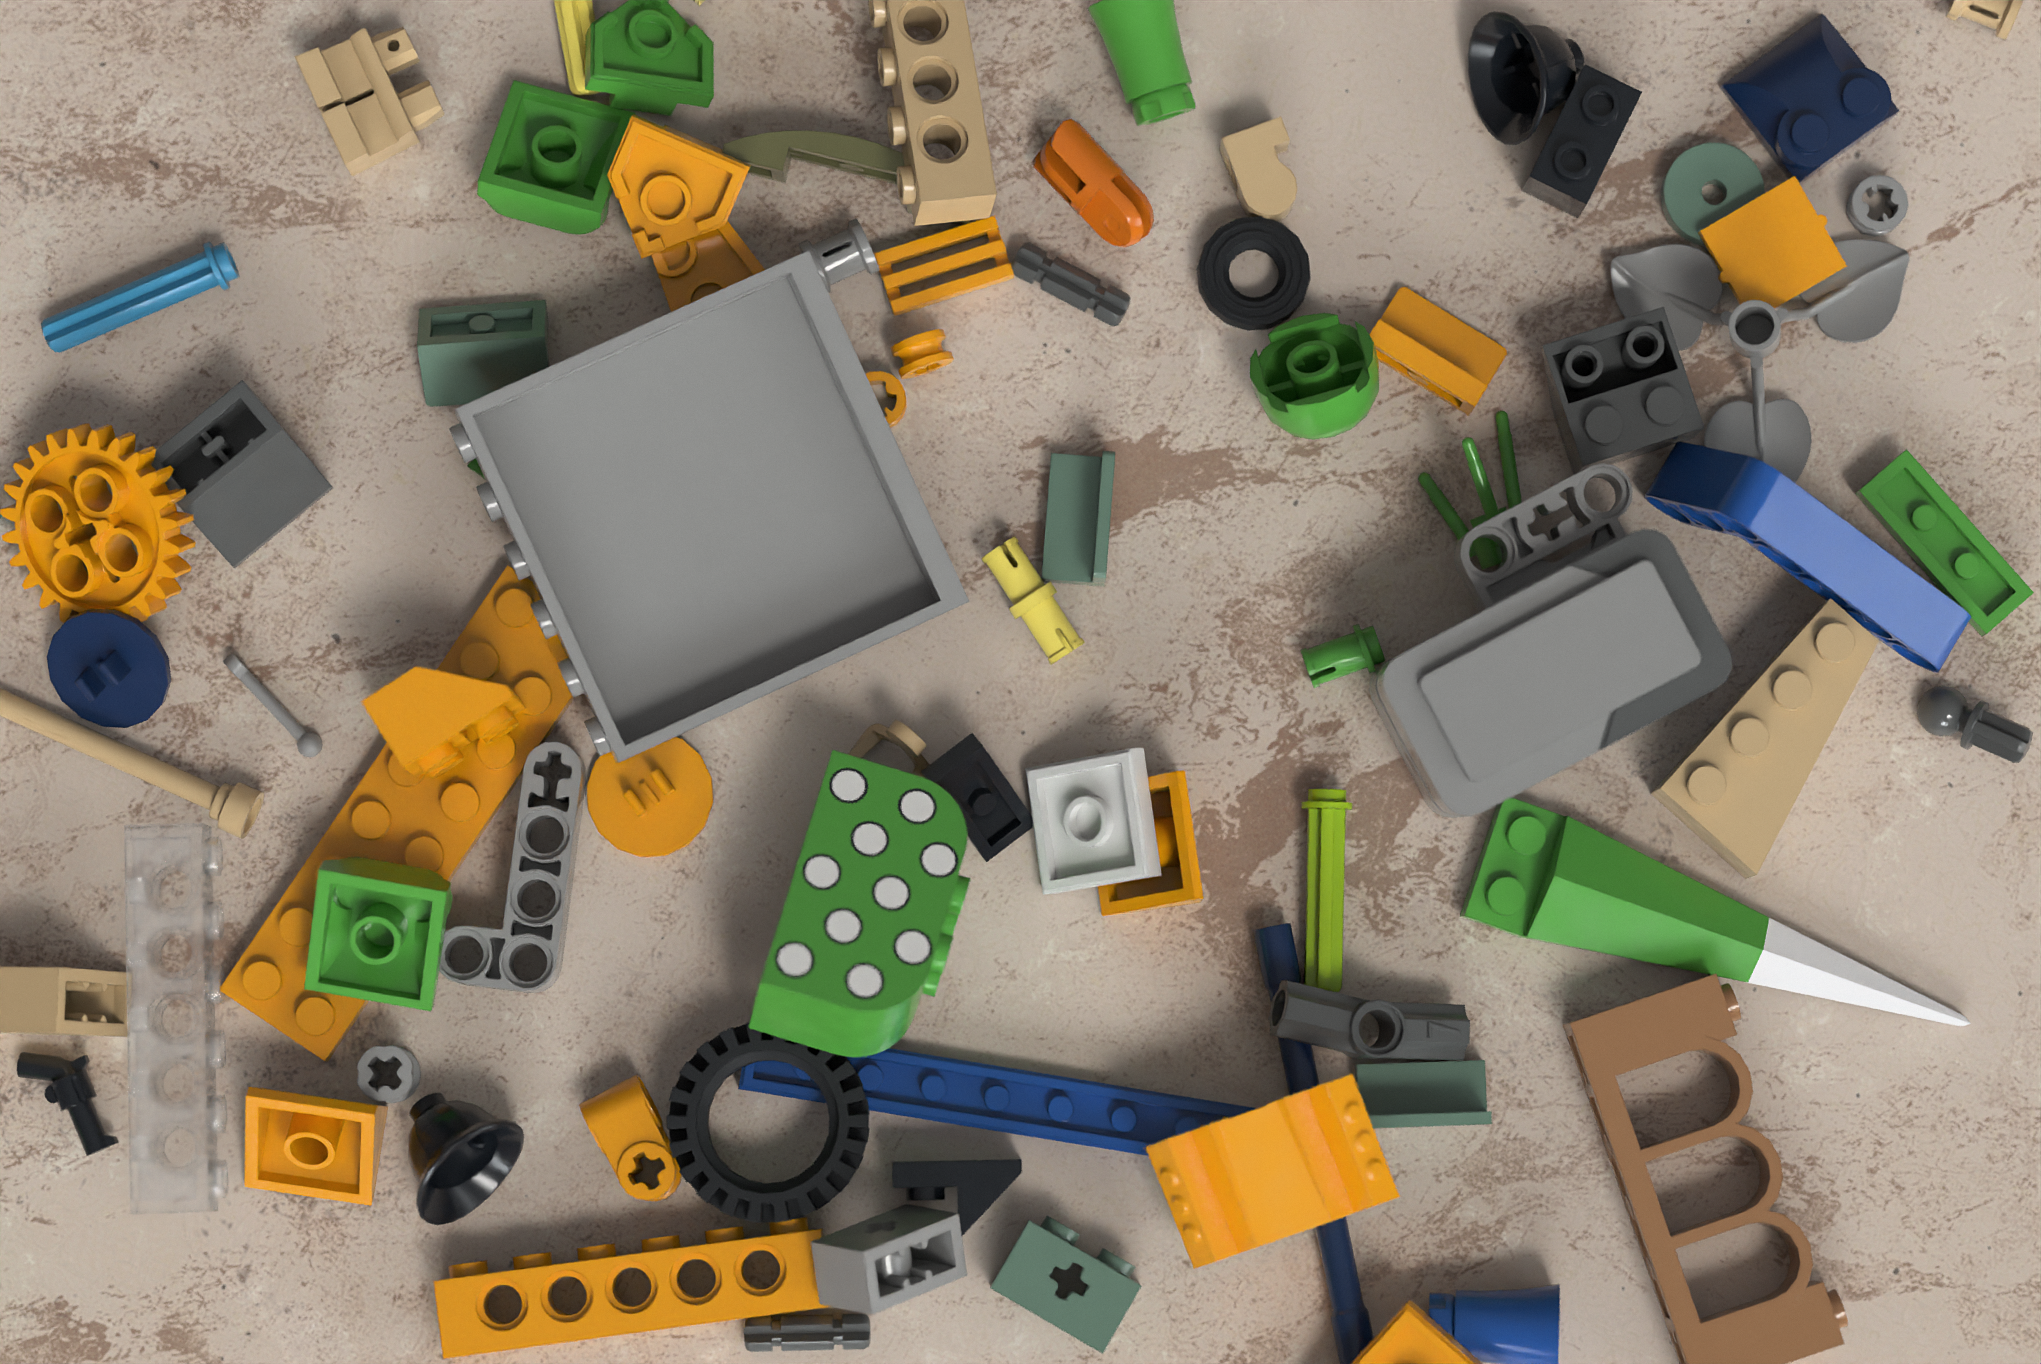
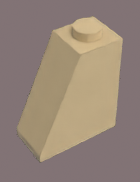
[0,967,133,1037]

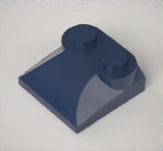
[1720,13,1899,184]

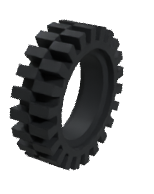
[667,1022,870,1223]

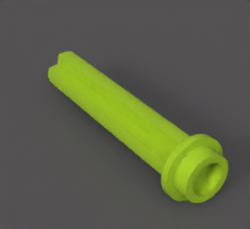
[1301,789,1352,992]

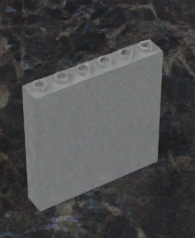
[449,250,969,763]

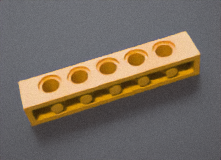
[433,1217,831,1359]

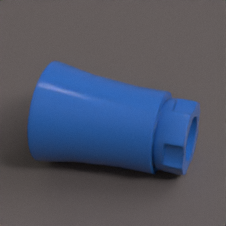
[1429,1284,1560,1364]

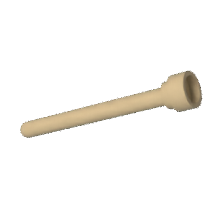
[0,688,264,839]

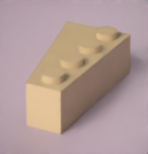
[1650,598,1879,879]

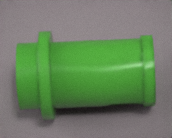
[1300,624,1385,688]

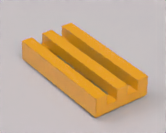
[874,215,1014,316]

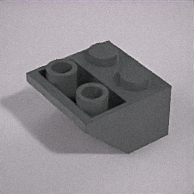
[1541,307,1704,475]
[152,380,333,569]

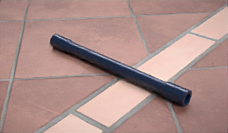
[1253,923,1374,1364]

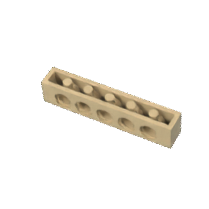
[868,0,997,226]

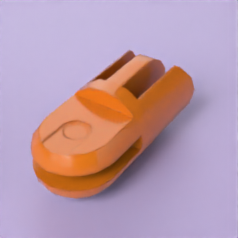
[1032,119,1154,248]

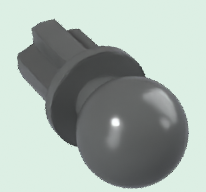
[1917,686,2033,763]

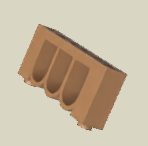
[1563,974,1848,1364]

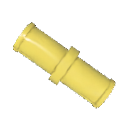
[981,536,1085,665]

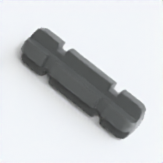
[1011,243,1131,326]
[744,1314,871,1352]

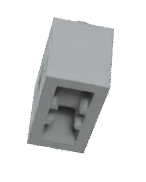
[811,1204,967,1315]

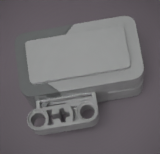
[1369,463,1732,818]

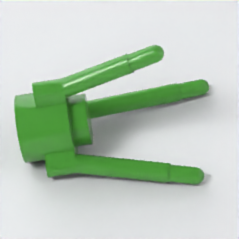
[1418,410,1531,570]

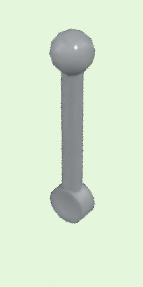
[223,653,322,757]

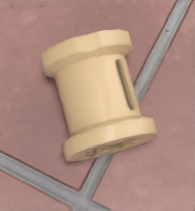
[1946,0,2023,40]

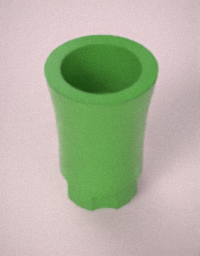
[1087,0,1196,126]

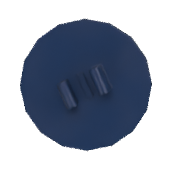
[47,609,171,728]

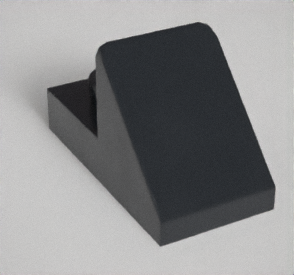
[921,733,1033,862]
[892,1159,1022,1236]

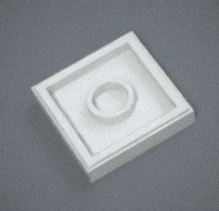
[1025,748,1162,895]

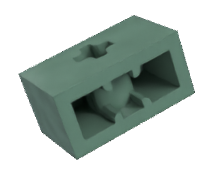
[990,1216,1141,1354]

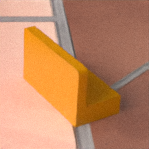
[1369,287,1507,416]

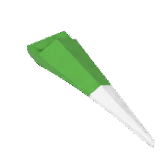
[1460,797,1971,1026]

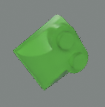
[477,80,635,235]
[304,857,452,1011]

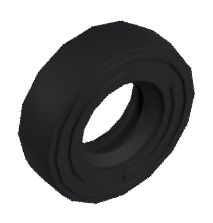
[1197,216,1311,331]

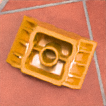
[1145,1074,1400,1269]

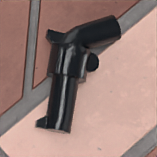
[17,1052,119,1156]

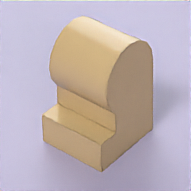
[1219,116,1298,222]

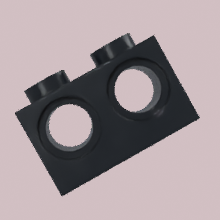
[1522,64,1642,218]

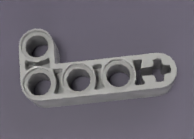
[439,742,586,993]

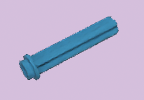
[41,241,239,353]

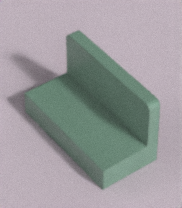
[417,300,550,407]
[1041,451,1116,587]
[1355,1060,1492,1128]

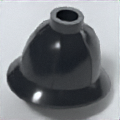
[1468,12,1584,145]
[408,1093,524,1225]

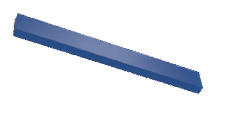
[738,1044,1256,1156]

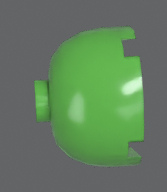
[1250,313,1379,440]

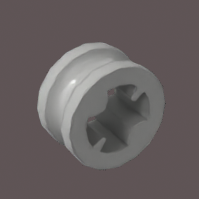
[1846,175,1908,237]

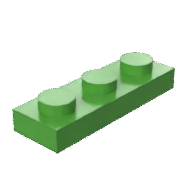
[1855,449,2034,637]

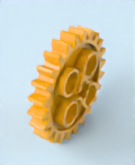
[0,423,196,623]

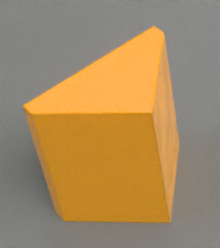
[1098,770,1204,916]
[244,1087,388,1205]

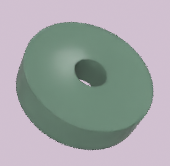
[1661,143,1765,246]

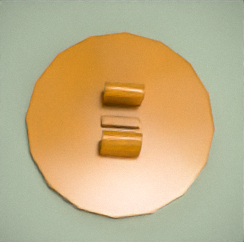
[587,737,713,858]

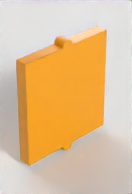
[1698,176,1847,309]

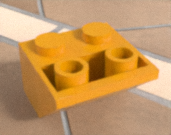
[361,666,525,779]

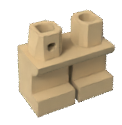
[295,27,445,177]

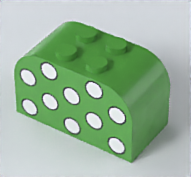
[748,750,971,1057]

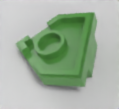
[585,0,714,116]

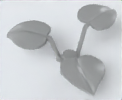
[1611,239,1909,483]

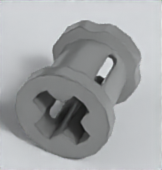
[799,218,880,293]
[357,1045,421,1103]

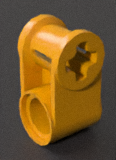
[579,1074,682,1202]

